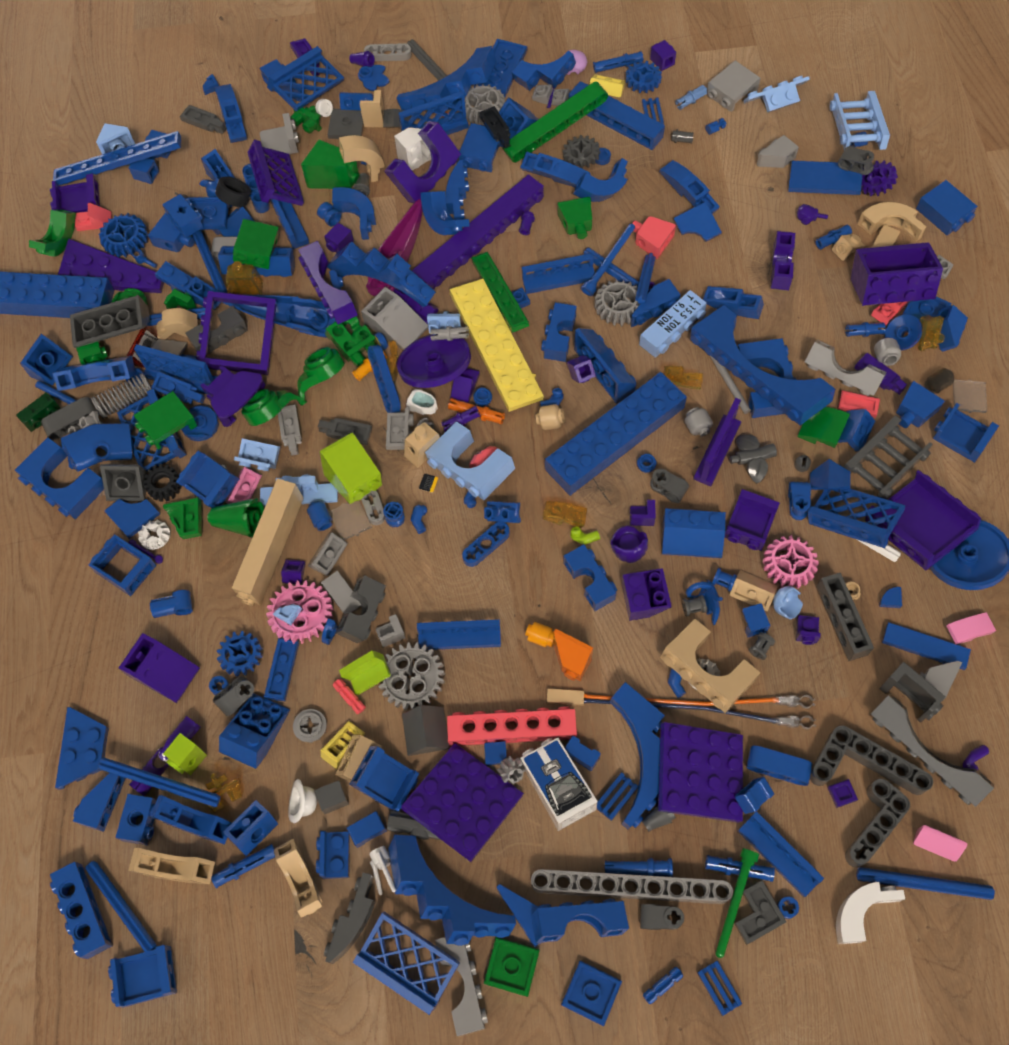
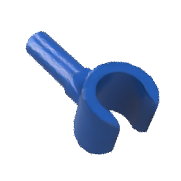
[133,249,157,268]

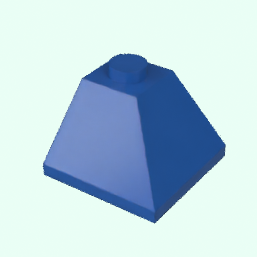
[499,97,539,139]

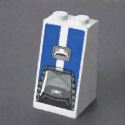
[520,738,598,831]

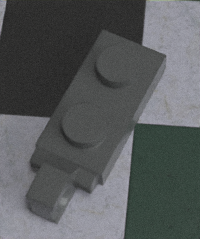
[180,105,226,134]
[318,418,372,445]

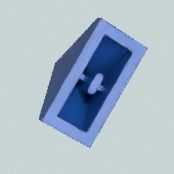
[201,149,235,181]

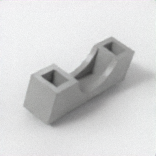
[805,339,887,396]
[435,937,488,1037]

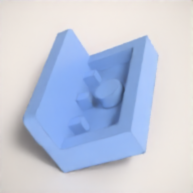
[234,438,280,472]

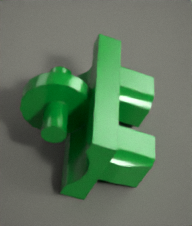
[290,105,322,134]

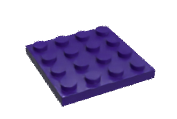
[658,722,743,823]
[401,743,524,862]

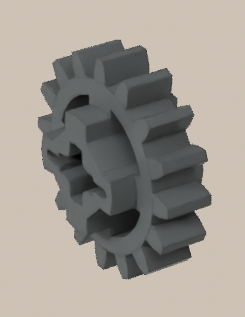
[563,135,600,169]

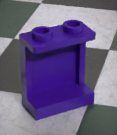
[50,173,100,213]
[725,489,780,551]

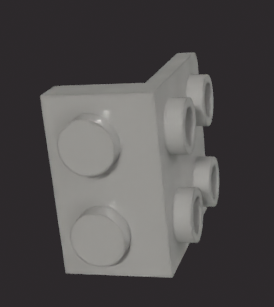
[260,113,299,158]

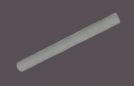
[710,356,751,414]

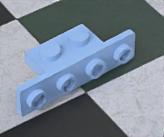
[743,76,810,113]
[260,474,338,507]

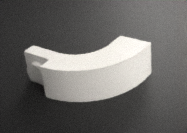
[836,882,905,944]

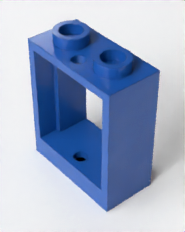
[88,534,156,597]

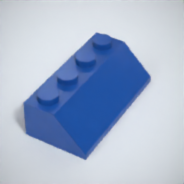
[574,328,636,404]

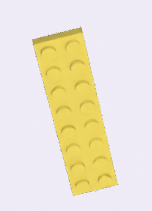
[449,279,544,412]

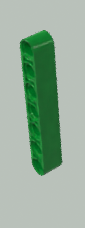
[503,81,608,163]

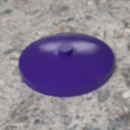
[397,334,471,388]

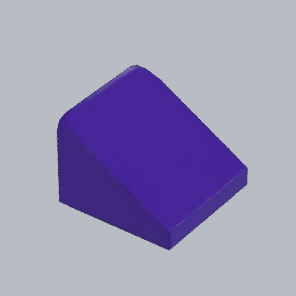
[281,560,306,584]

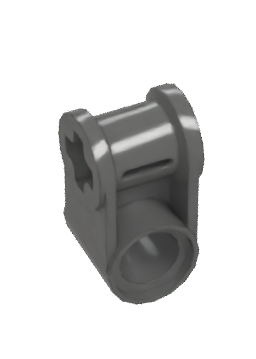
[838,146,874,175]
[650,469,689,503]
[213,676,254,716]
[640,904,684,930]

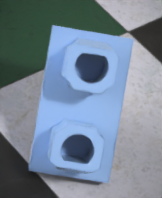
[427,311,462,333]

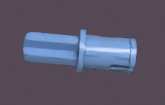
[675,85,707,110]

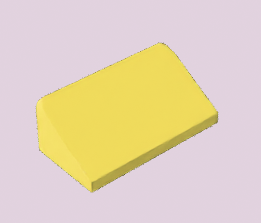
[590,74,626,97]

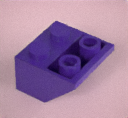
[621,568,672,621]

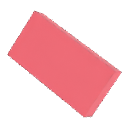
[838,390,880,418]

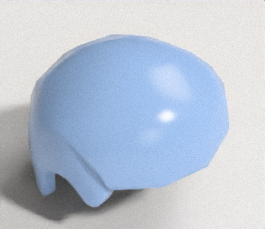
[773,586,803,620]

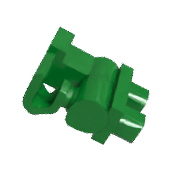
[325,316,376,367]

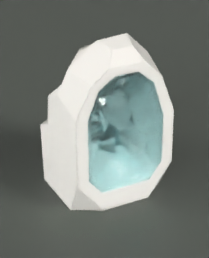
[406,389,438,415]

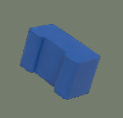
[565,736,601,771]
[734,777,774,814]
[347,811,387,848]

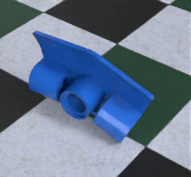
[60,424,132,472]

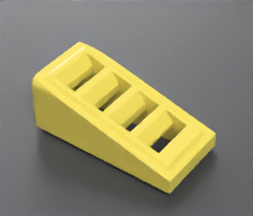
[321,721,365,769]

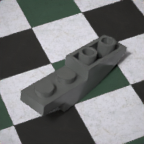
[324,872,376,964]

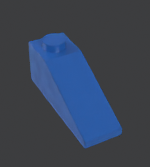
[73,773,126,832]
[496,885,541,948]

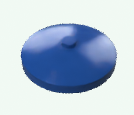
[930,520,1009,590]

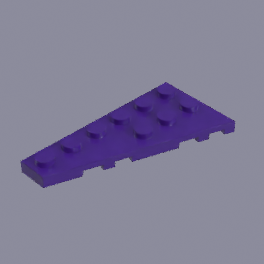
[58,239,164,293]

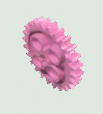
[266,580,333,644]

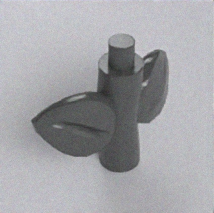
[729,435,777,484]

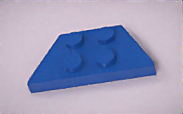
[55,707,109,790]

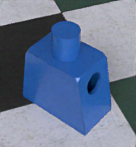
[148,212,195,252]
[896,381,945,428]

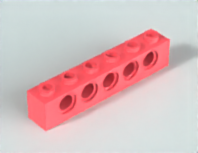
[447,707,577,746]

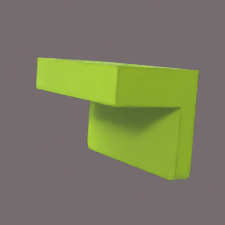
[339,650,391,695]

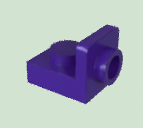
[796,615,821,645]

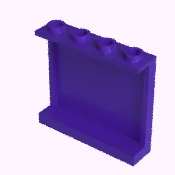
[865,470,981,570]

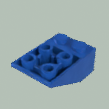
[219,693,290,769]

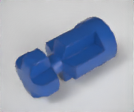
[705,118,727,135]

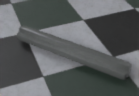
[407,39,447,81]

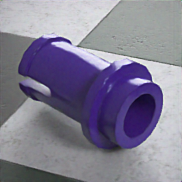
[519,211,535,235]

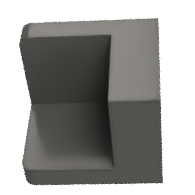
[383,109,410,128]
[314,781,349,814]

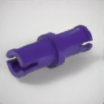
[441,406,481,432]

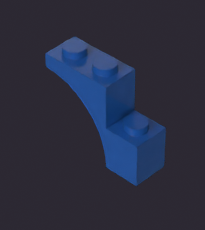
[511,51,576,91]

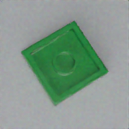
[484,937,540,997]

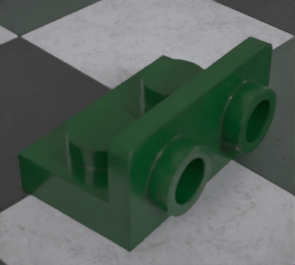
[16,392,61,432]

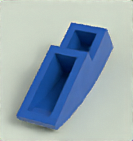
[703,286,764,319]

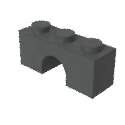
[185,306,248,355]
[336,575,386,643]

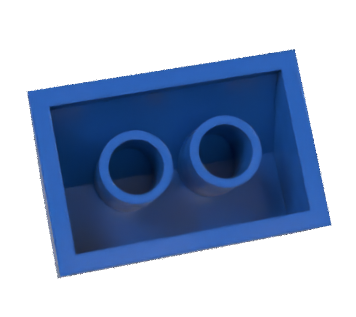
[662,508,726,558]

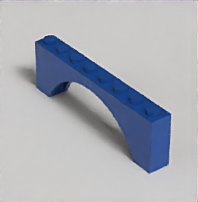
[690,305,835,425]

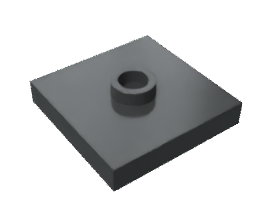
[327,108,364,139]

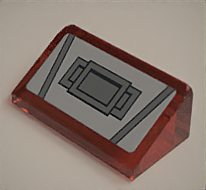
[127,327,158,368]

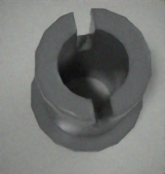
[671,129,694,144]

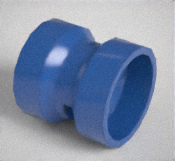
[317,202,341,227]
[383,502,405,527]

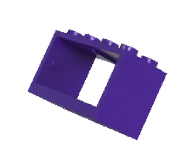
[850,242,943,306]

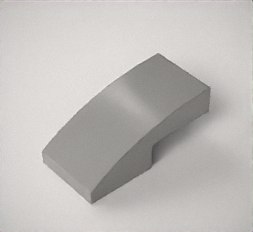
[321,571,361,614]

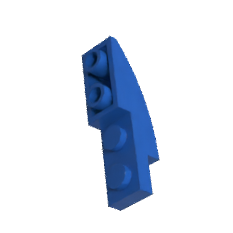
[214,84,247,143]
[520,152,591,187]
[446,160,469,220]
[659,160,720,214]
[155,261,221,310]

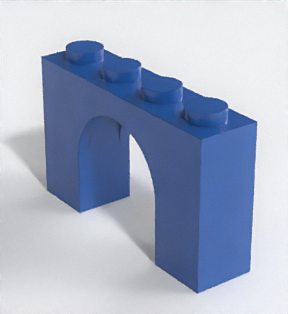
[738,338,796,418]
[15,437,104,520]

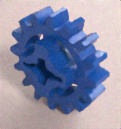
[625,60,662,93]
[217,631,263,677]

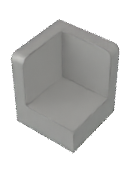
[376,614,405,648]

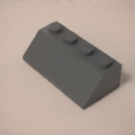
[70,295,150,348]

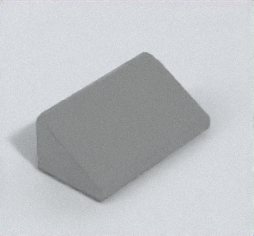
[308,532,348,576]

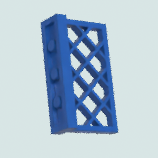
[267,46,344,111]
[398,91,469,135]
[134,344,217,394]
[117,388,187,472]
[808,489,905,548]
[352,912,460,1015]

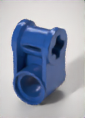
[788,481,811,520]

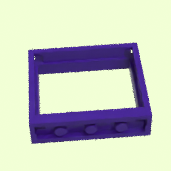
[196,291,277,375]

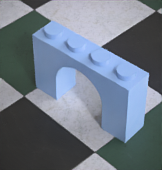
[425,422,515,500]

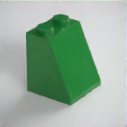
[301,140,359,189]

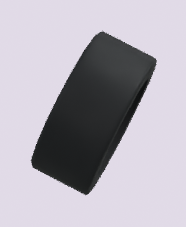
[215,176,251,207]

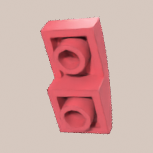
[871,302,908,326]

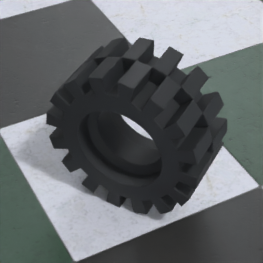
[143,464,182,502]

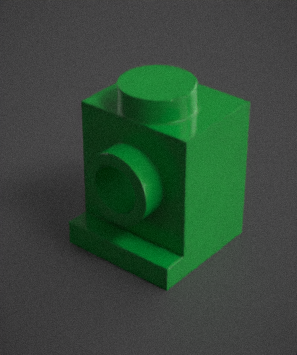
[76,342,109,364]

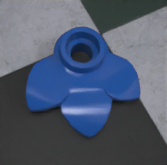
[358,65,390,91]

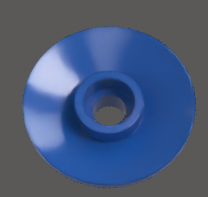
[885,314,923,350]

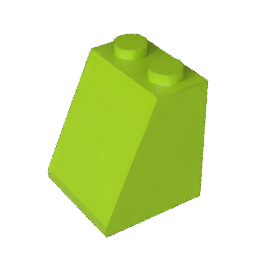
[320,433,382,504]

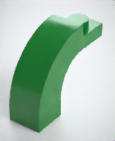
[29,209,76,257]

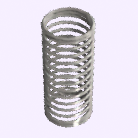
[91,373,151,419]

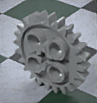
[378,642,445,710]

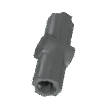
[387,811,441,840]

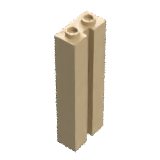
[232,478,304,606]

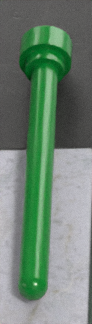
[715,848,760,958]

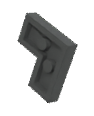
[735,881,787,945]

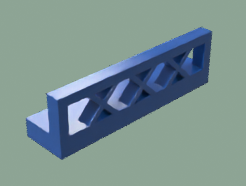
[270,191,309,250]
[522,253,595,294]
[417,619,501,650]
[738,811,824,897]

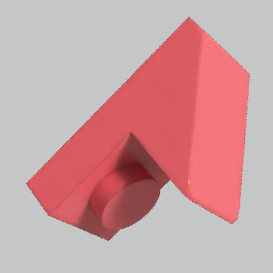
[75,203,112,231]

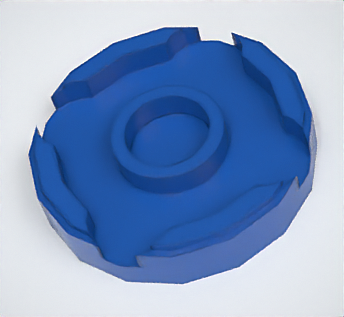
[182,405,219,441]

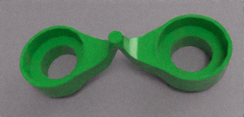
[241,347,345,426]

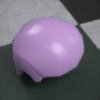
[567,50,588,75]

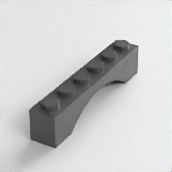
[871,694,994,807]

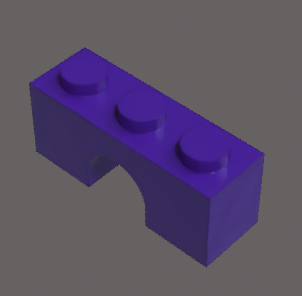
[771,231,795,291]

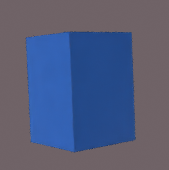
[20,334,73,386]

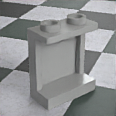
[707,61,761,112]

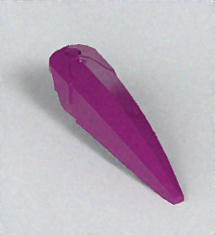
[366,199,423,296]

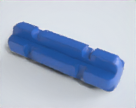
[643,967,683,1004]

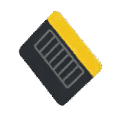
[419,474,438,492]

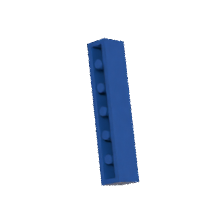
[569,81,665,150]

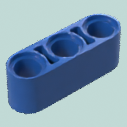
[242,164,270,213]
[746,746,813,786]

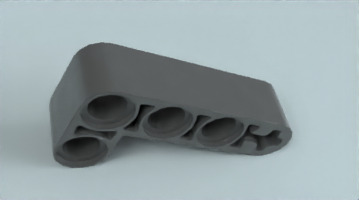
[845,779,910,867]

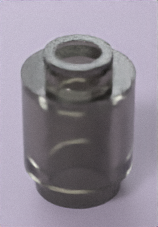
[924,368,954,394]

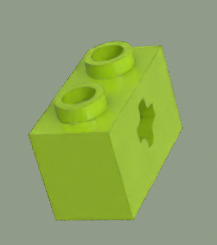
[163,733,207,776]

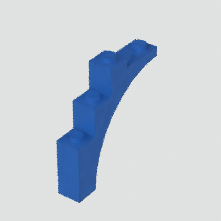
[397,46,497,110]
[326,241,436,307]
[609,682,665,830]
[388,835,516,946]

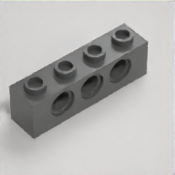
[816,572,874,661]

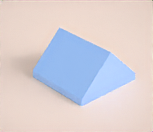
[96,123,135,154]

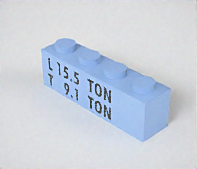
[639,290,707,358]

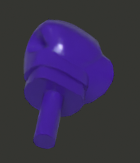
[797,204,828,225]

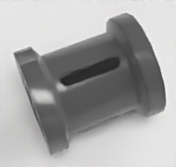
[682,595,707,617]
[749,632,775,660]

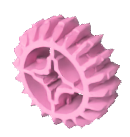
[762,535,819,589]

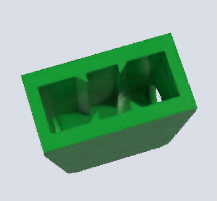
[557,197,592,239]

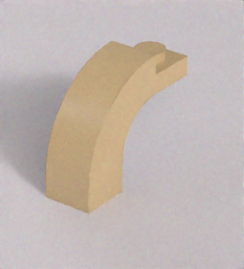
[339,135,385,182]
[858,202,926,242]
[273,839,322,918]
[128,848,215,884]

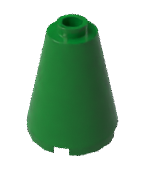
[207,498,264,538]

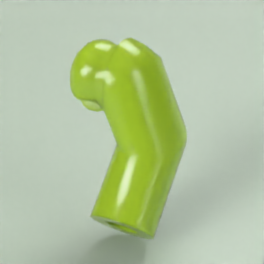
[570,527,600,545]

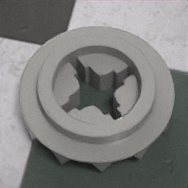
[293,709,327,743]

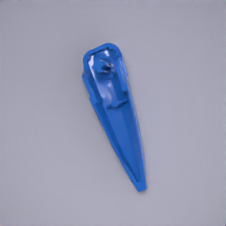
[222,295,336,338]

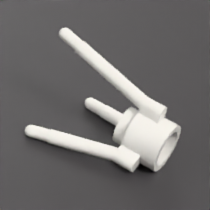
[369,846,396,895]

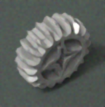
[465,84,505,126]
[594,279,640,327]

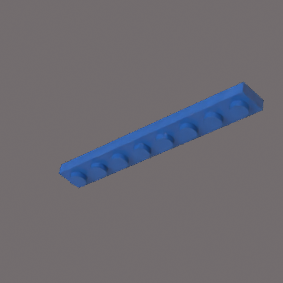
[53,131,181,186]

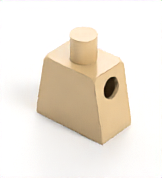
[404,422,440,468]

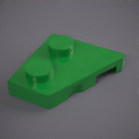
[163,498,202,540]

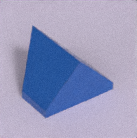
[810,459,851,490]

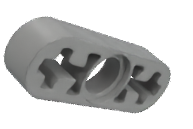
[364,43,412,61]

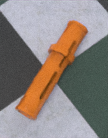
[448,398,505,425]

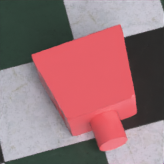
[632,216,676,259]

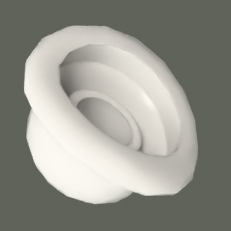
[288,779,317,823]

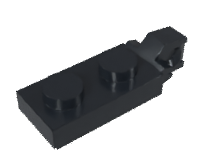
[479,106,511,149]

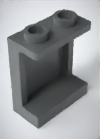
[879,662,946,723]

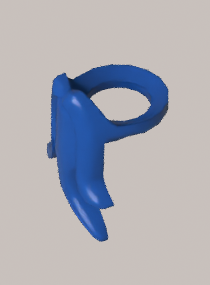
[686,580,723,625]

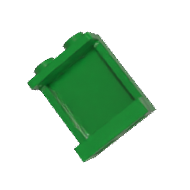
[233,219,279,269]
[134,391,197,450]

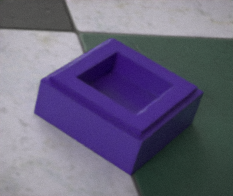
[827,779,858,808]

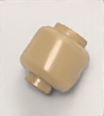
[536,404,565,430]

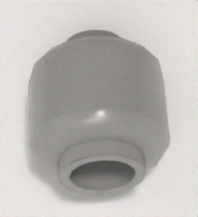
[874,338,902,366]
[684,407,713,437]

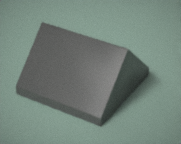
[100,464,148,501]
[402,705,450,756]

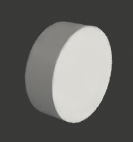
[315,99,333,117]

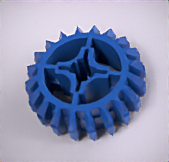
[99,213,148,258]

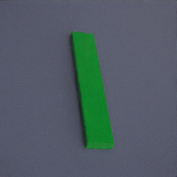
[471,252,529,333]

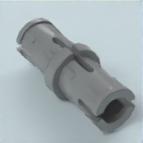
[430,326,469,341]

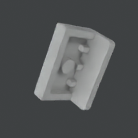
[386,408,414,450]

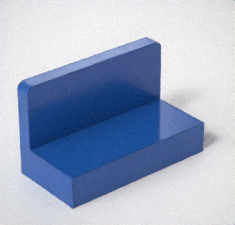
[213,207,254,237]
[838,409,875,452]

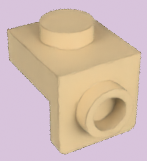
[832,234,865,261]

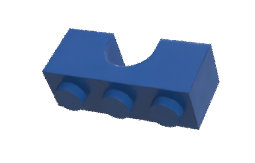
[129,130,171,184]
[541,302,577,362]
[563,545,617,611]

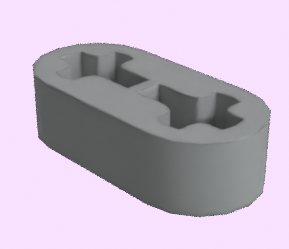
[362,491,385,525]

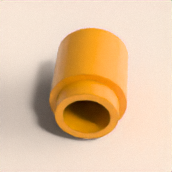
[525,622,554,648]

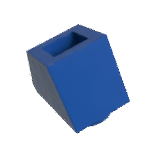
[933,305,968,352]

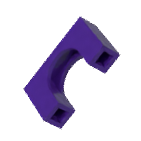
[384,121,461,203]

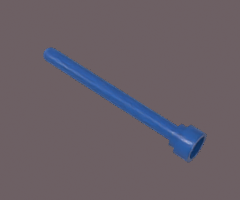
[581,223,635,296]

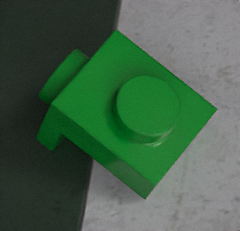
[164,289,197,310]

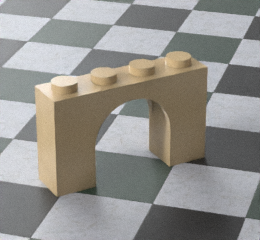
[660,619,760,713]

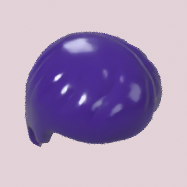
[611,526,648,563]

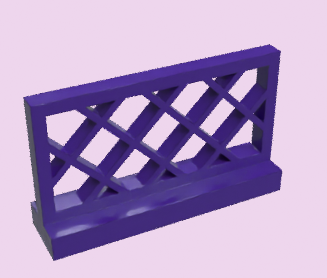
[247,140,304,206]
[693,398,741,487]

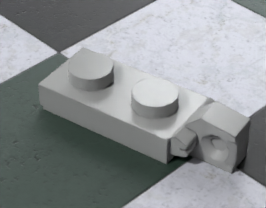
[278,404,302,456]

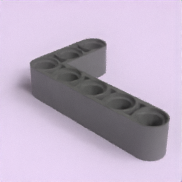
[810,726,933,795]

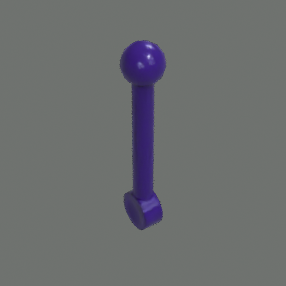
[128,540,163,564]

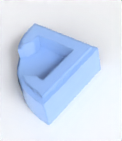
[273,604,302,626]

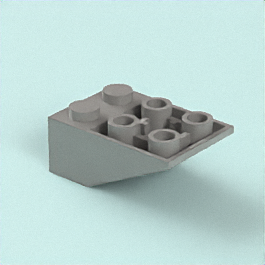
[361,287,428,351]

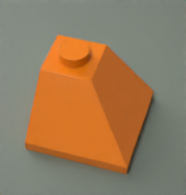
[553,629,593,681]

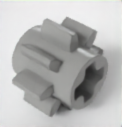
[497,756,526,784]

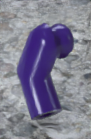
[962,745,989,770]

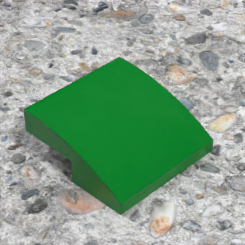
[797,407,850,448]

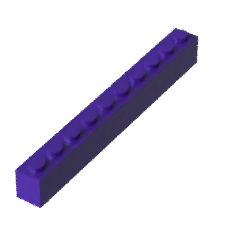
[412,174,544,289]

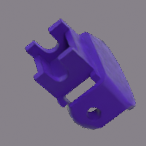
[200,365,265,427]

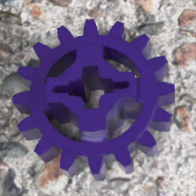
[861,160,898,196]

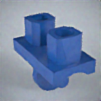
[484,501,521,523]

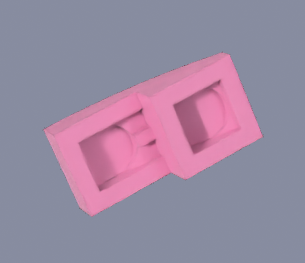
[946,612,996,644]

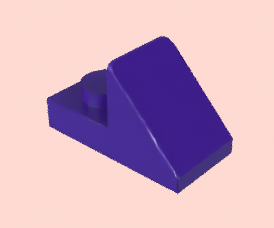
[450,368,480,403]

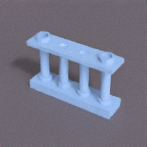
[830,91,890,150]

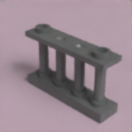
[844,415,933,499]

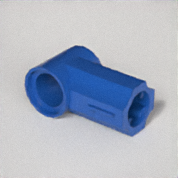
[150,590,193,618]

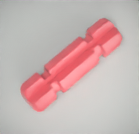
[333,678,366,714]

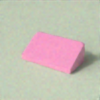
[226,467,262,504]
[913,825,967,862]

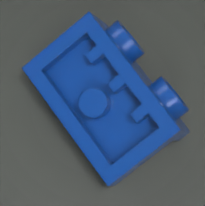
[339,92,374,110]
[316,831,350,879]

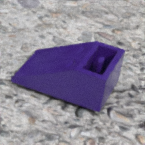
[119,633,200,703]

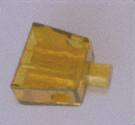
[226,261,263,295]

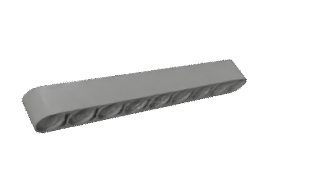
[531,869,733,904]

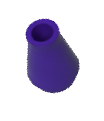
[349,51,375,67]

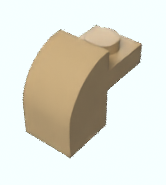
[156,308,198,340]

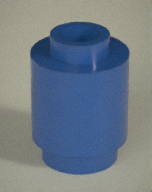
[307,501,332,531]

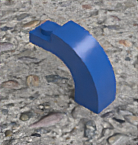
[573,158,628,202]
[332,187,376,240]
[421,191,470,235]
[150,795,232,845]

